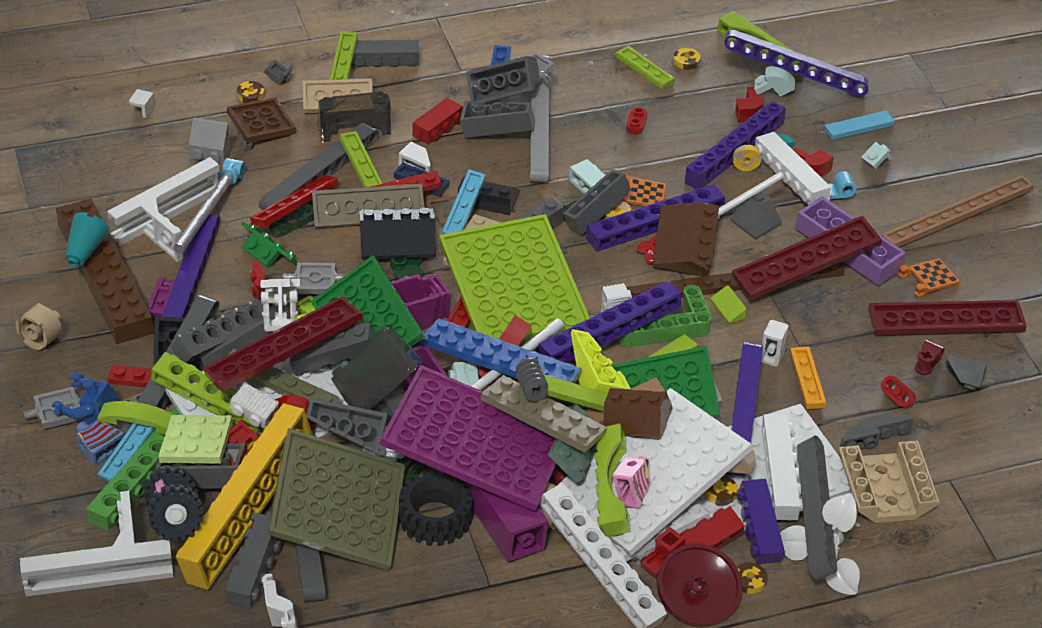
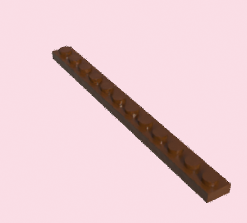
[626,262,845,298]

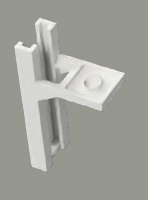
[107,157,219,262]
[20,491,173,596]

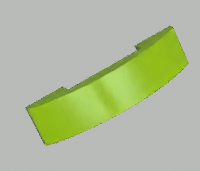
[97,401,174,435]

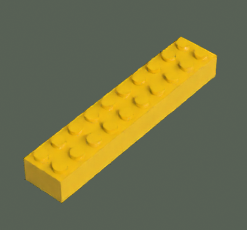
[176,403,313,590]

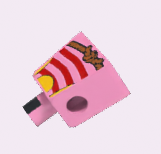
[612,457,651,508]

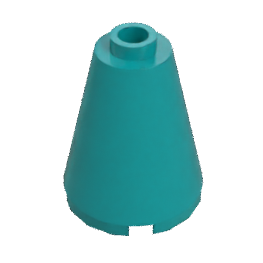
[65,212,109,267]

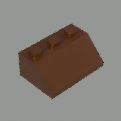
[603,388,673,439]

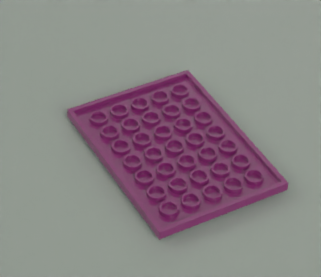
[379,365,556,511]

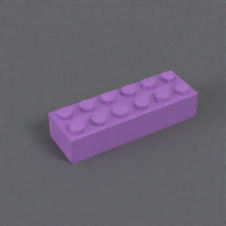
[795,196,906,286]

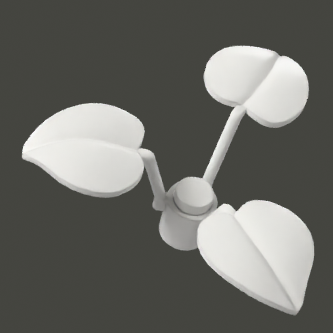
[780,493,860,595]

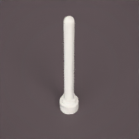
[717,172,784,219]

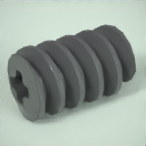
[515,357,548,401]

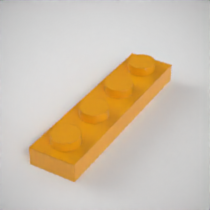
[789,347,826,409]

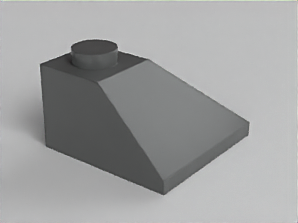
[730,192,782,240]
[947,354,987,390]

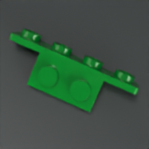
[241,221,299,268]

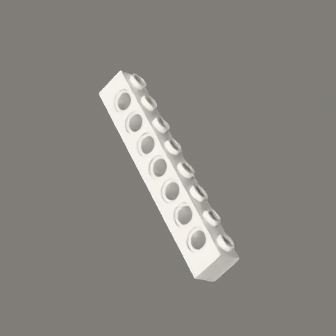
[539,483,667,628]

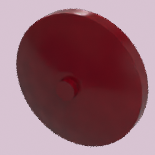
[657,543,742,627]

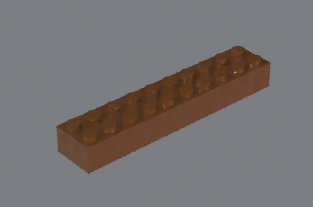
[56,198,154,344]

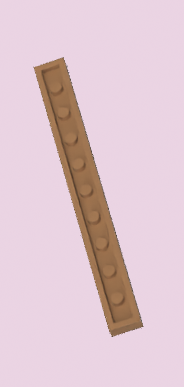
[881,175,1034,247]

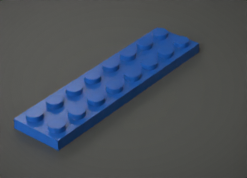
[420,318,581,383]

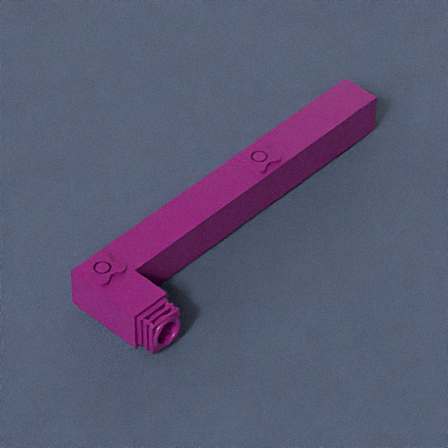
[384,274,548,562]

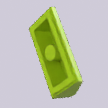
[710,286,747,324]

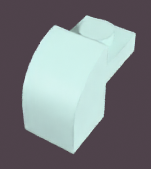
[755,66,795,97]

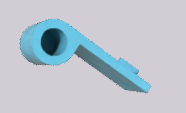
[828,171,857,199]

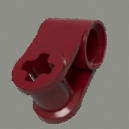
[915,340,945,375]

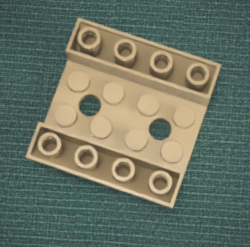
[839,441,939,523]

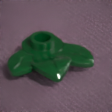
[390,258,424,279]

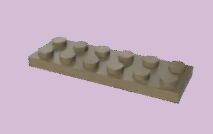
[312,184,424,228]
[480,375,607,453]

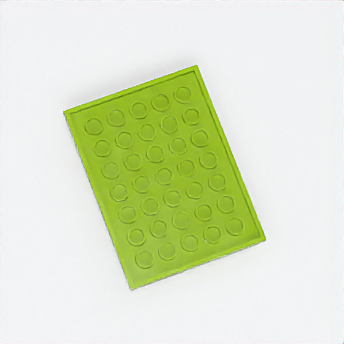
[439,214,590,347]

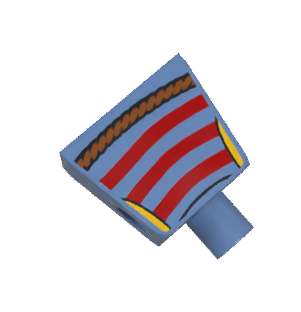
[76,420,124,467]

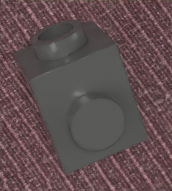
[264,60,294,85]

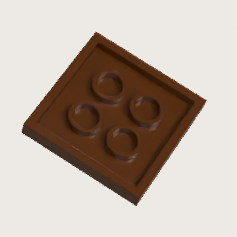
[226,97,296,143]

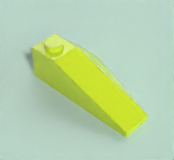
[571,329,630,393]

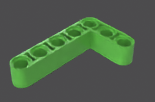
[619,285,712,347]

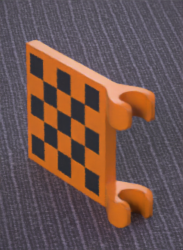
[621,172,666,207]
[898,258,960,298]

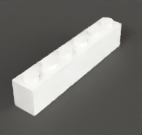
[755,132,831,205]
[762,414,803,520]

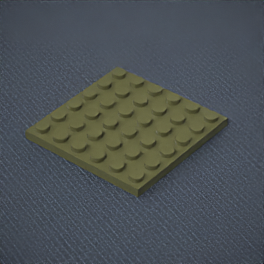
[267,428,405,570]

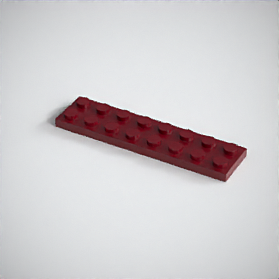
[732,215,882,300]
[203,296,363,393]
[868,300,1027,335]

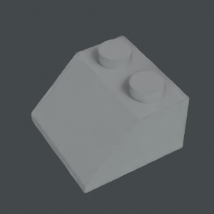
[189,118,231,164]

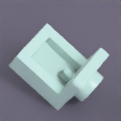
[861,142,892,169]

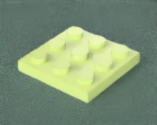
[158,415,233,464]

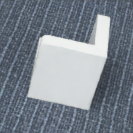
[129,89,155,118]

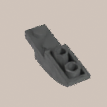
[840,411,913,450]

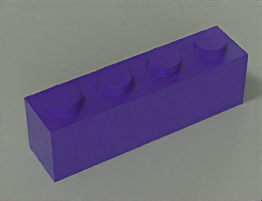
[736,478,785,564]

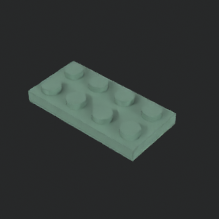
[548,404,596,483]

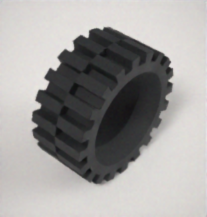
[399,470,472,546]

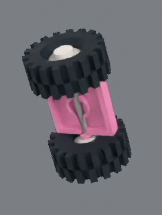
[143,465,204,542]

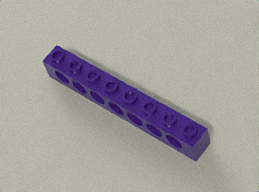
[685,101,786,189]
[586,184,725,252]
[539,281,682,363]

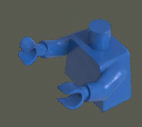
[52,372,121,425]

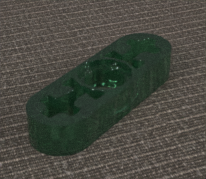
[269,205,314,238]

